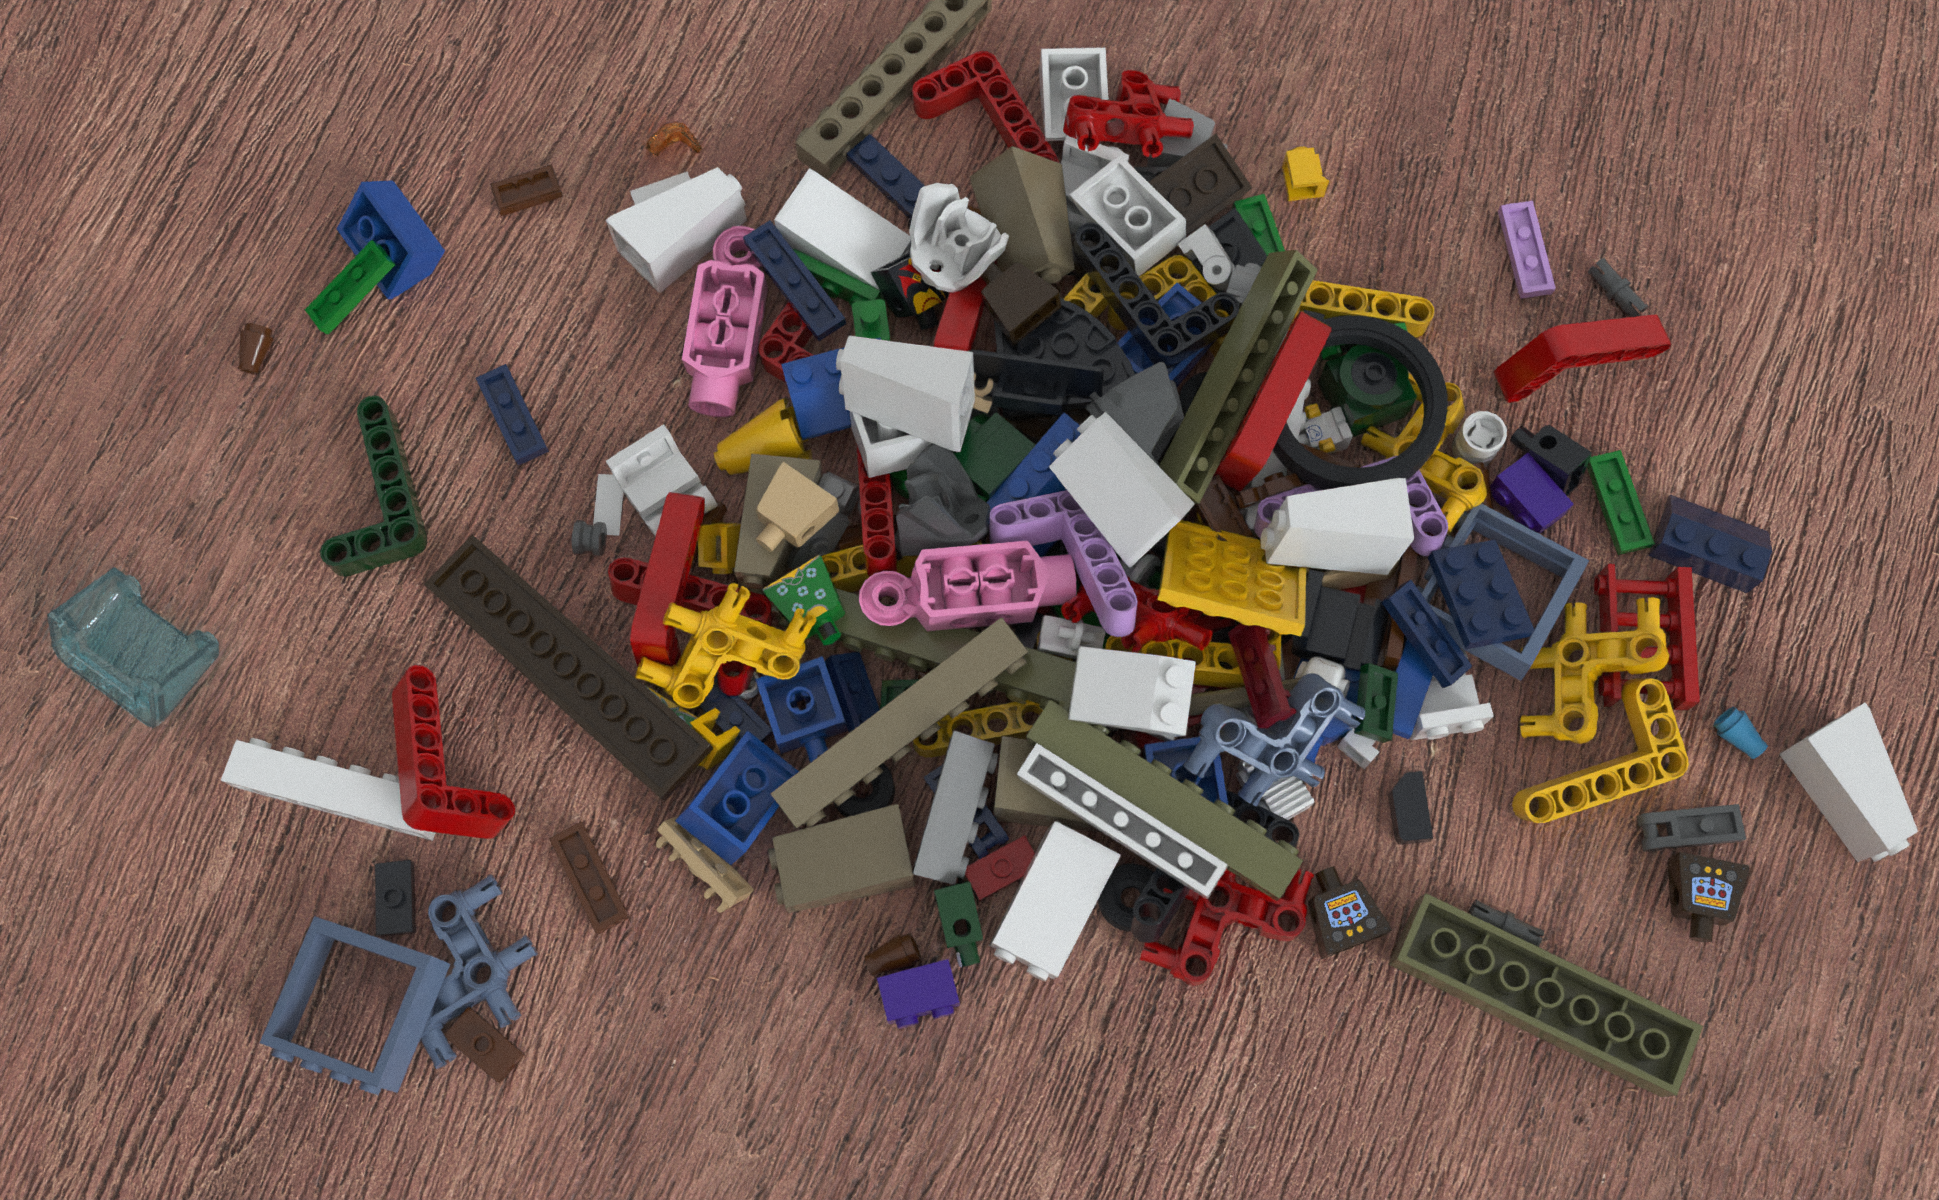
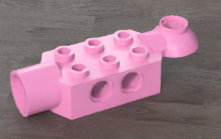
[682,226,768,417]
[859,541,1076,631]

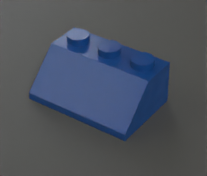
[337,181,445,299]
[781,337,881,441]

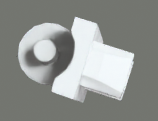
[1037,615,1106,660]

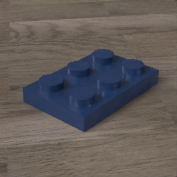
[1428,539,1535,650]

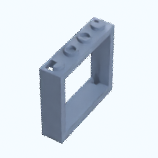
[1417,503,1590,681]
[260,916,450,1095]

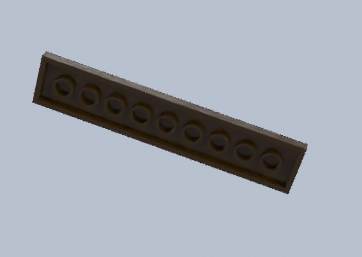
[424,535,714,802]

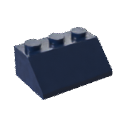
[1648,494,1772,593]

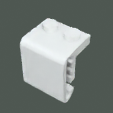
[1060,135,1129,235]
[606,424,718,537]
[1394,648,1494,740]

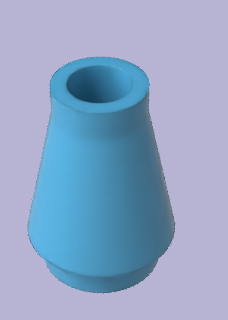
[1713,707,1768,759]

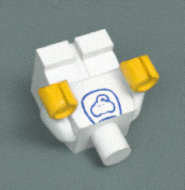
[1298,403,1353,454]

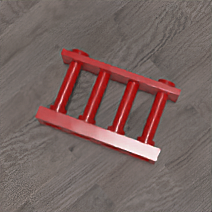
[1593,564,1700,711]

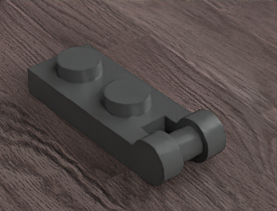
[1636,804,1746,852]

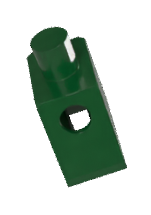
[933,881,983,967]

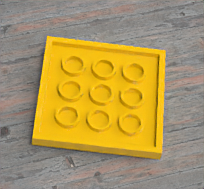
[1158,520,1306,637]

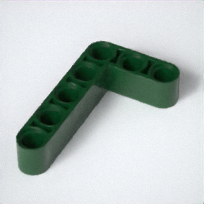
[320,395,427,577]

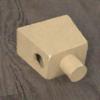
[756,462,839,552]

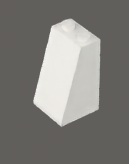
[606,167,747,293]
[774,168,911,299]
[836,336,975,452]
[1049,412,1195,568]
[1261,478,1414,575]
[1780,703,1918,862]
[989,821,1121,981]

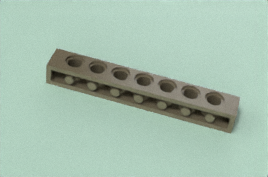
[795,0,992,180]

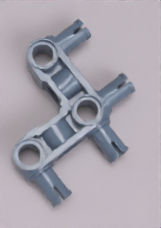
[1183,673,1365,807]
[399,874,538,1069]

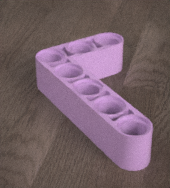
[1254,456,1448,556]
[989,490,1137,637]

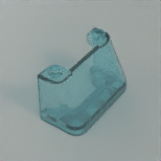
[47,567,219,728]

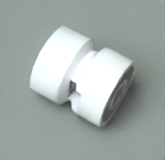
[1452,411,1507,467]

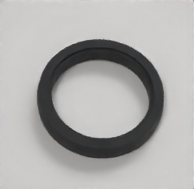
[1265,315,1448,490]

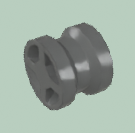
[572,520,607,556]

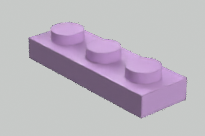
[1498,201,1556,299]

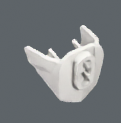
[909,183,1009,293]

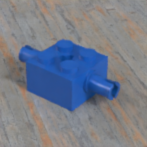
[755,656,848,763]

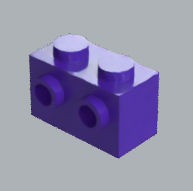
[1490,453,1574,534]
[877,959,960,1029]

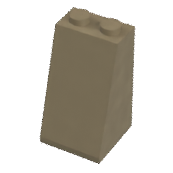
[970,146,1075,285]
[734,454,823,597]
[994,736,1101,832]
[768,804,915,913]

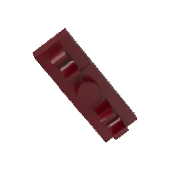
[1228,623,1297,729]

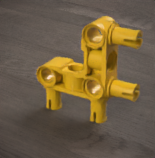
[1361,373,1487,534]
[635,583,817,709]
[1520,597,1669,744]

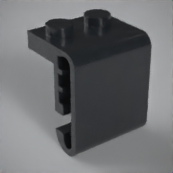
[1292,570,1389,672]

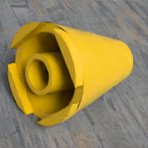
[714,398,812,475]

